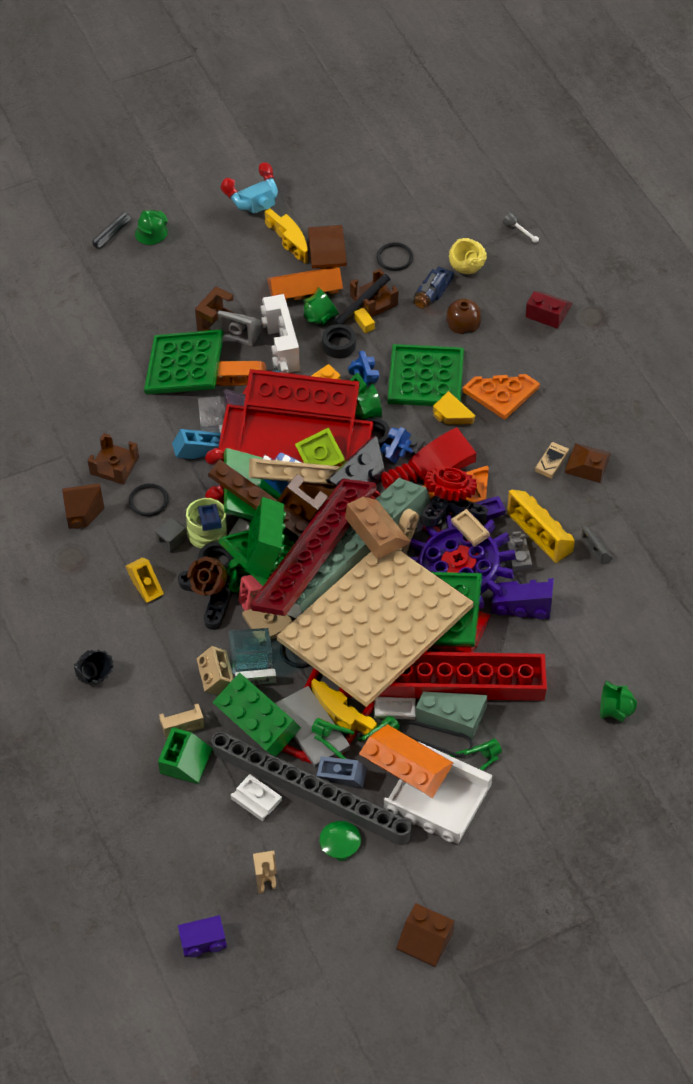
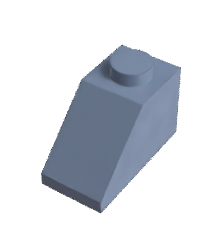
[316,756,367,788]

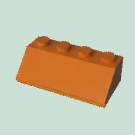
[267,267,343,302]
[359,724,454,799]

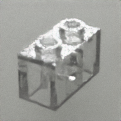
[198,396,225,433]

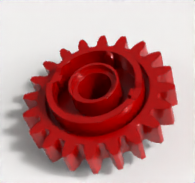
[424,467,477,501]

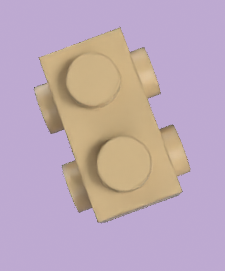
[196,646,234,696]

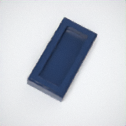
[197,504,222,531]

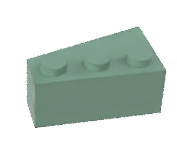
[416,692,487,740]

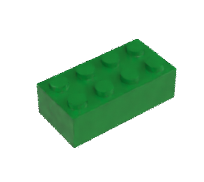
[245,497,286,578]
[212,672,301,757]

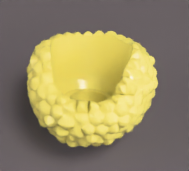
[449,238,487,274]

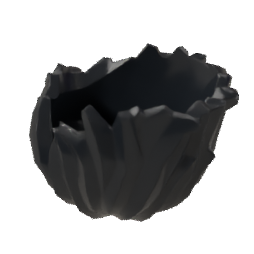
[74,649,114,685]

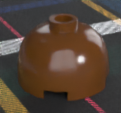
[446,299,481,334]
[187,556,228,596]

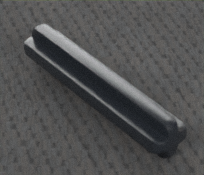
[92,212,131,249]

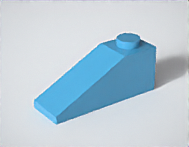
[172,429,221,459]

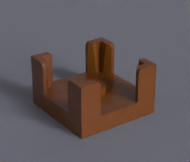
[350,269,399,317]
[195,286,234,331]
[88,433,139,485]
[278,474,328,522]

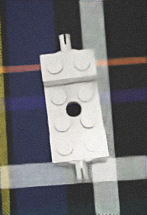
[260,294,300,373]

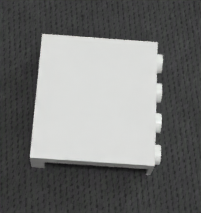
[384,742,492,844]

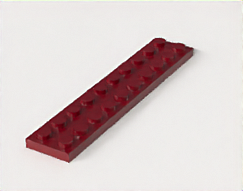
[250,478,377,616]

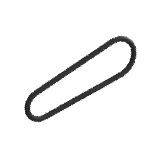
[400,721,473,757]

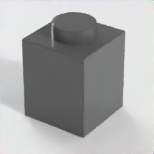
[155,518,187,553]

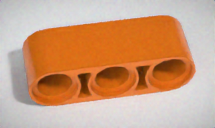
[216,361,267,386]

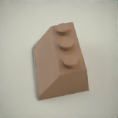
[345,496,410,559]

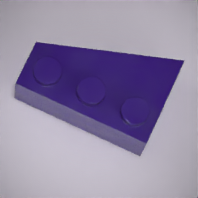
[491,578,554,619]

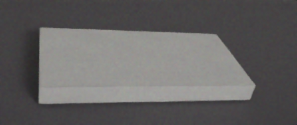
[275,686,350,768]

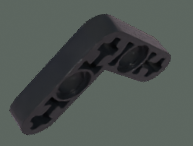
[421,496,488,527]
[178,571,233,630]

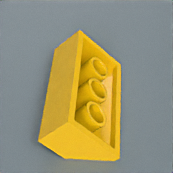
[507,489,575,563]

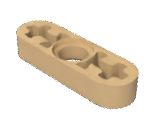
[398,509,419,555]

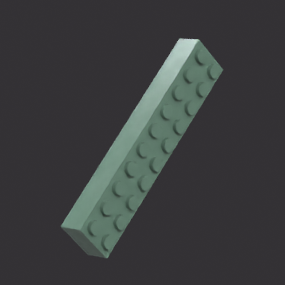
[287,478,431,618]

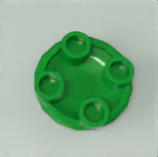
[319,821,361,861]

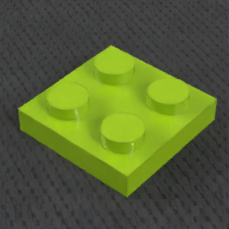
[295,427,345,466]

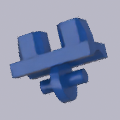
[348,351,380,386]
[380,427,413,464]

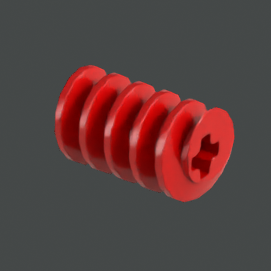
[381,461,424,490]

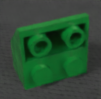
[158,727,212,784]

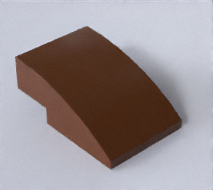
[308,225,347,269]

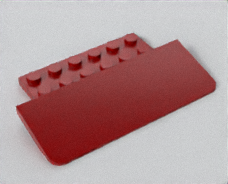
[219,369,373,467]

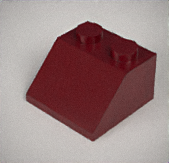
[525,291,572,329]

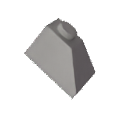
[218,311,261,347]

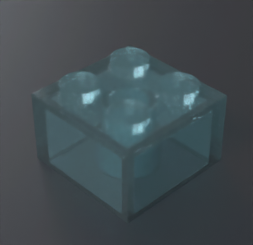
[229,628,272,674]

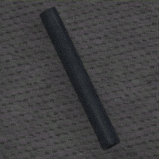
[334,273,391,325]

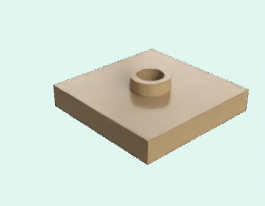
[242,609,293,645]

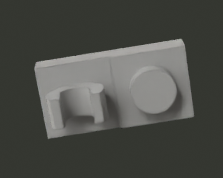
[507,531,532,571]

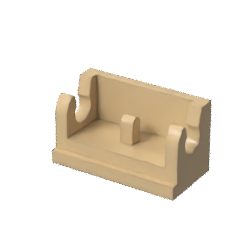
[159,704,205,739]
[253,851,277,894]

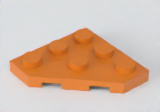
[463,374,540,420]

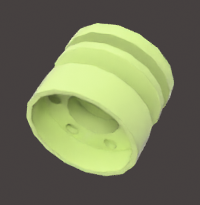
[186,498,227,548]

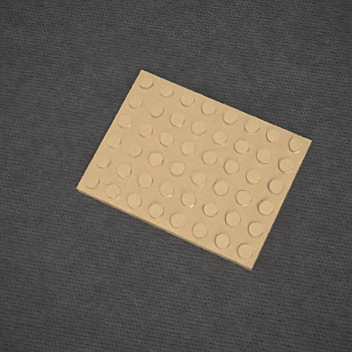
[277,550,473,707]

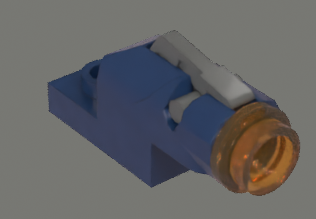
[413,266,454,309]

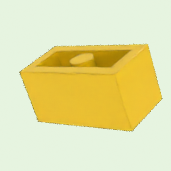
[354,308,375,333]

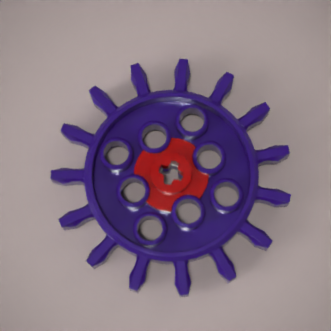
[410,514,516,609]

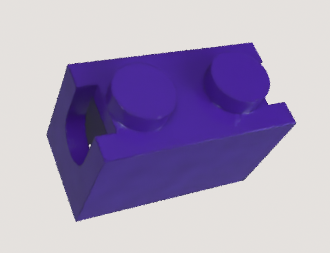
[178,915,227,957]

